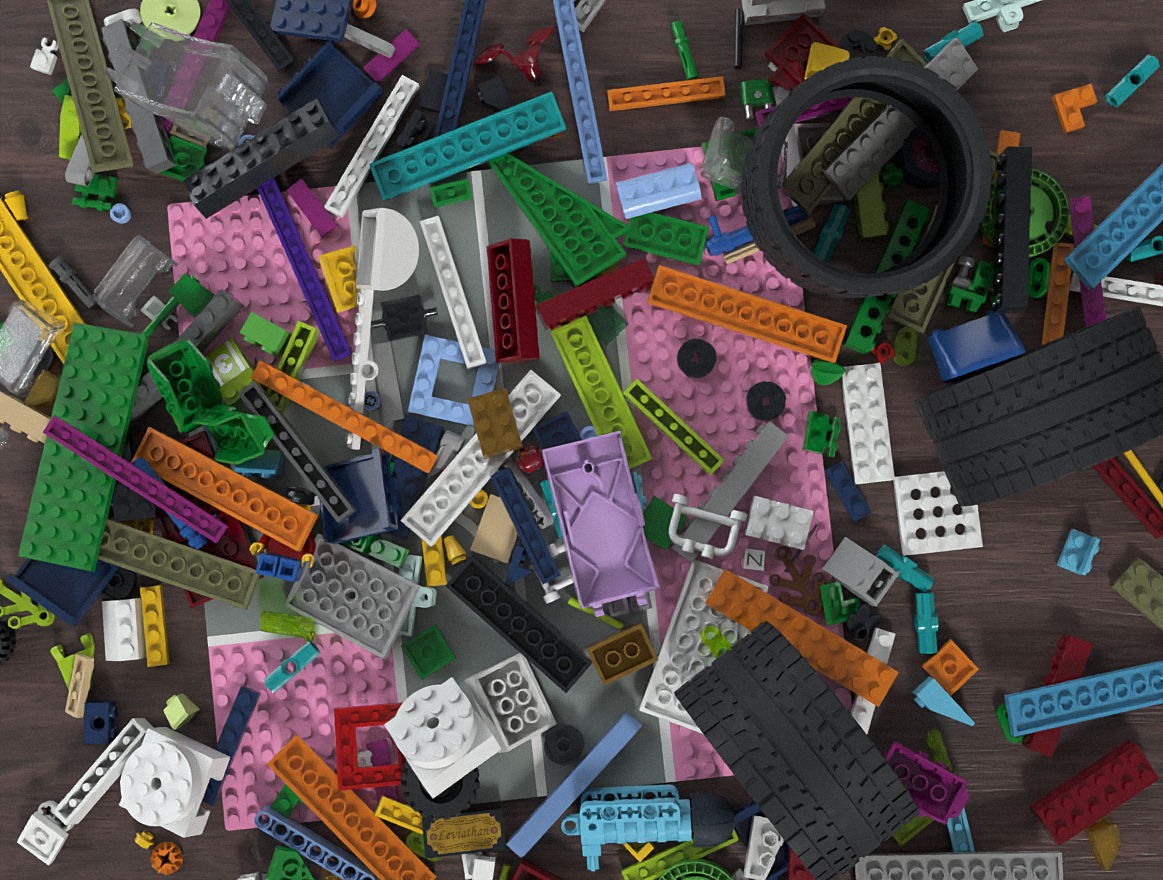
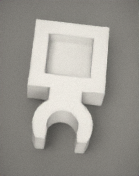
[30,37,59,75]
[141,296,178,330]

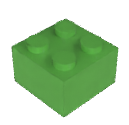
[240,312,292,357]

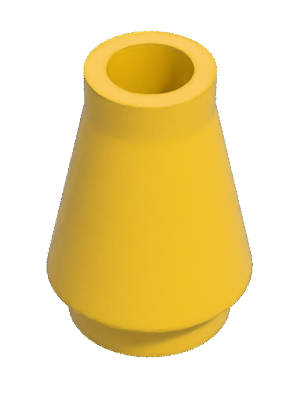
[5,191,28,221]
[443,535,467,566]

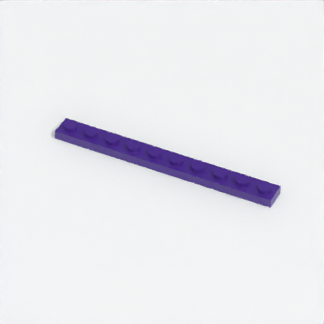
[257,177,352,362]

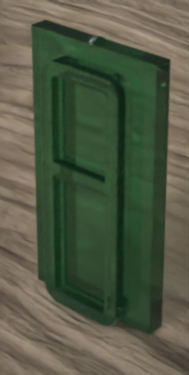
[580,282,629,346]

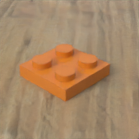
[921,639,979,696]

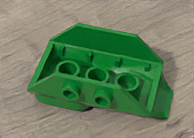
[147,340,222,434]
[193,404,274,465]

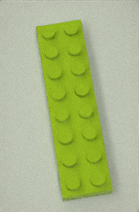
[550,316,652,470]

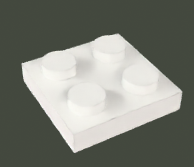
[17,811,69,866]

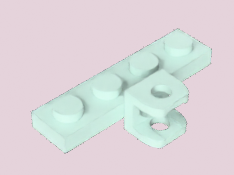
[962,0,1041,32]
[398,555,437,636]

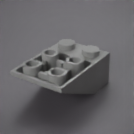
[822,537,899,606]

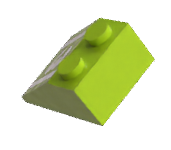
[205,337,264,407]

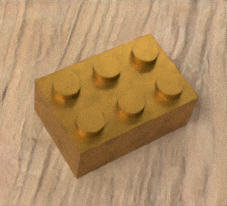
[467,388,522,459]
[587,622,658,686]

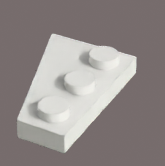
[743,815,784,880]

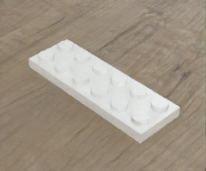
[841,363,895,484]

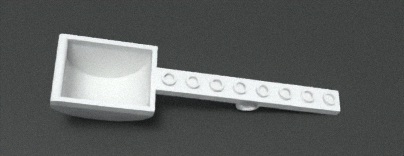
[345,208,419,450]

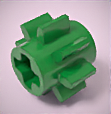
[879,163,903,189]

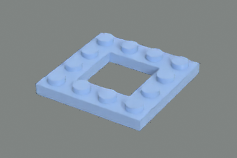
[408,335,500,427]

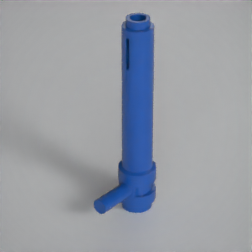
[705,206,809,257]
[131,457,220,550]

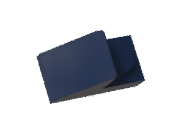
[505,545,534,585]

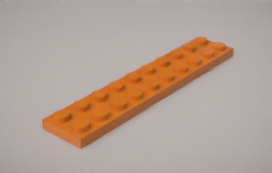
[647,265,847,363]
[132,427,318,551]
[705,569,899,707]
[267,734,436,880]

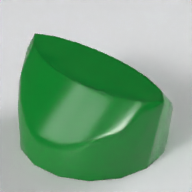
[810,359,846,385]

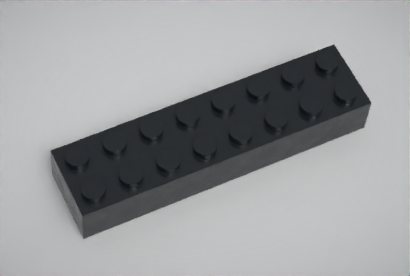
[183,98,340,219]
[990,146,1032,314]
[445,555,593,693]

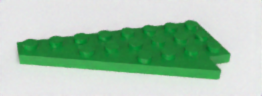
[489,153,630,287]

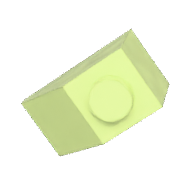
[163,693,200,730]

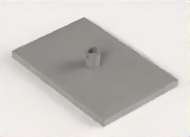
[284,533,421,659]

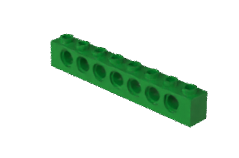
[843,200,930,354]

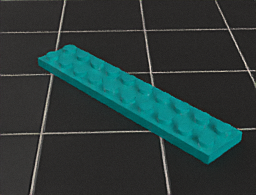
[369,91,567,202]

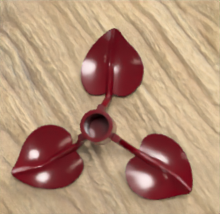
[474,26,557,82]

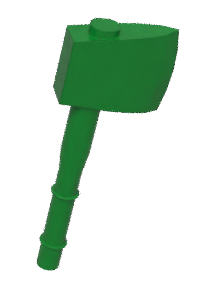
[141,273,215,336]

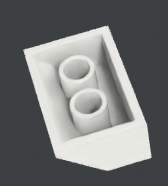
[102,598,146,661]

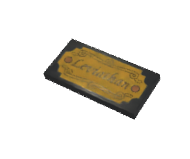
[422,807,506,859]

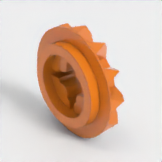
[150,842,183,875]

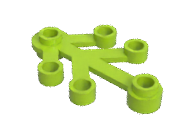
[0,579,55,629]

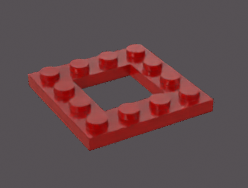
[334,702,406,791]

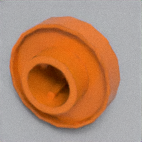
[352,0,376,18]

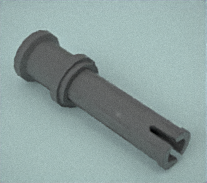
[49,256,99,311]

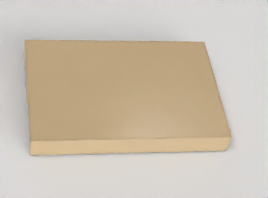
[470,494,518,564]

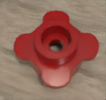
[872,340,895,363]

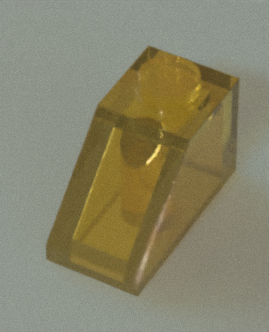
[24,369,61,408]
[1085,820,1121,871]

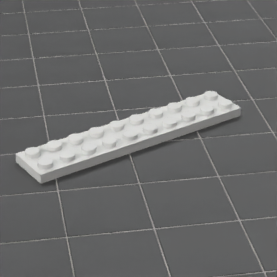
[401,370,561,547]

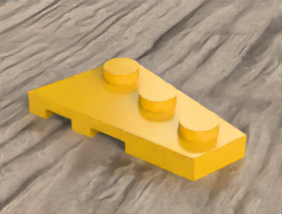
[318,245,358,313]

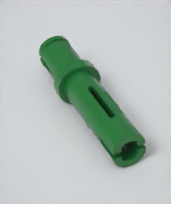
[670,21,699,81]

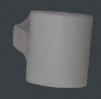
[434,430,466,471]

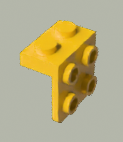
[804,42,850,80]

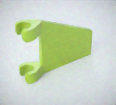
[51,633,95,691]

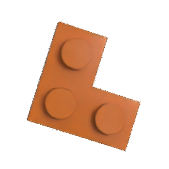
[1052,84,1097,133]

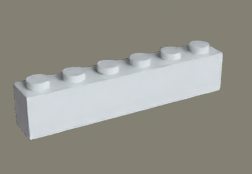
[53,718,154,825]

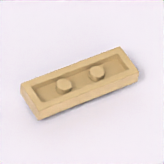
[65,654,94,718]

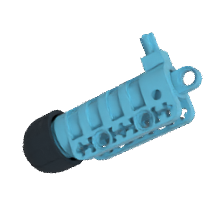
[561,785,735,871]

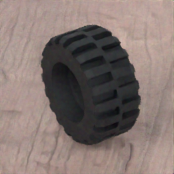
[401,760,480,821]

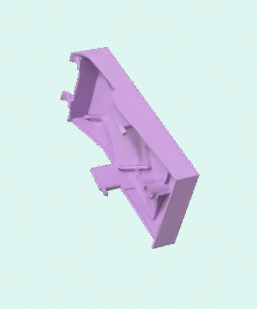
[541,431,660,617]

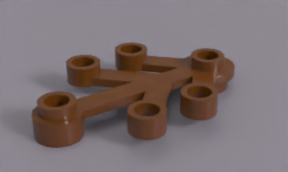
[769,545,826,616]

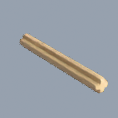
[723,217,816,264]

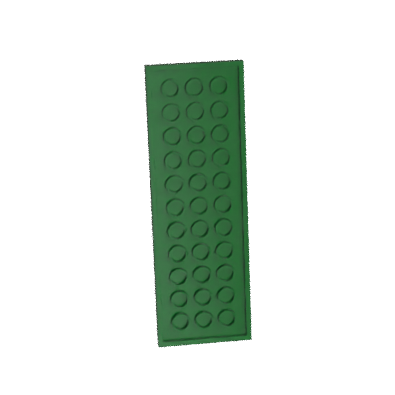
[18,323,150,572]

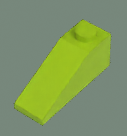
[59,95,82,160]

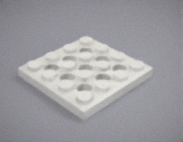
[893,471,983,556]

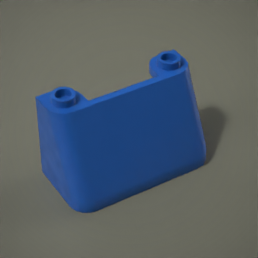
[927,310,1026,382]

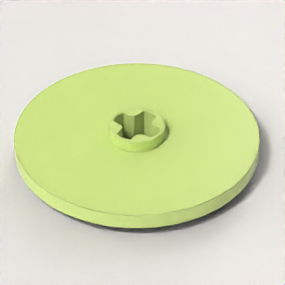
[140,0,201,40]

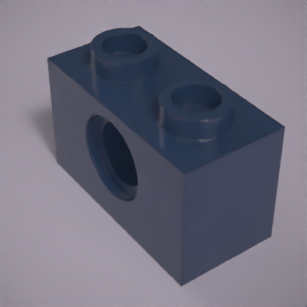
[83,700,118,744]

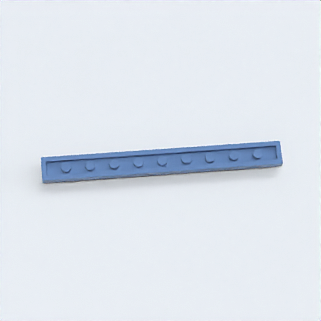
[553,0,607,184]

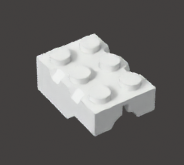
[743,496,814,550]

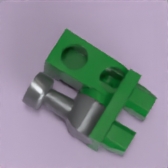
[946,256,994,314]

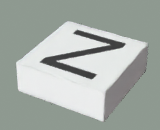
[743,549,765,571]

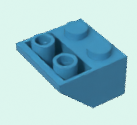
[234,450,285,479]

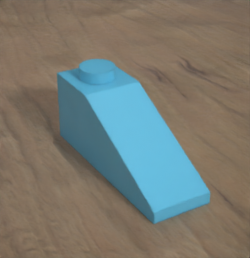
[912,676,975,726]

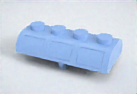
[615,163,701,219]

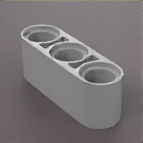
[65,135,94,186]

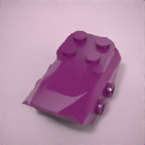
[884,741,970,825]

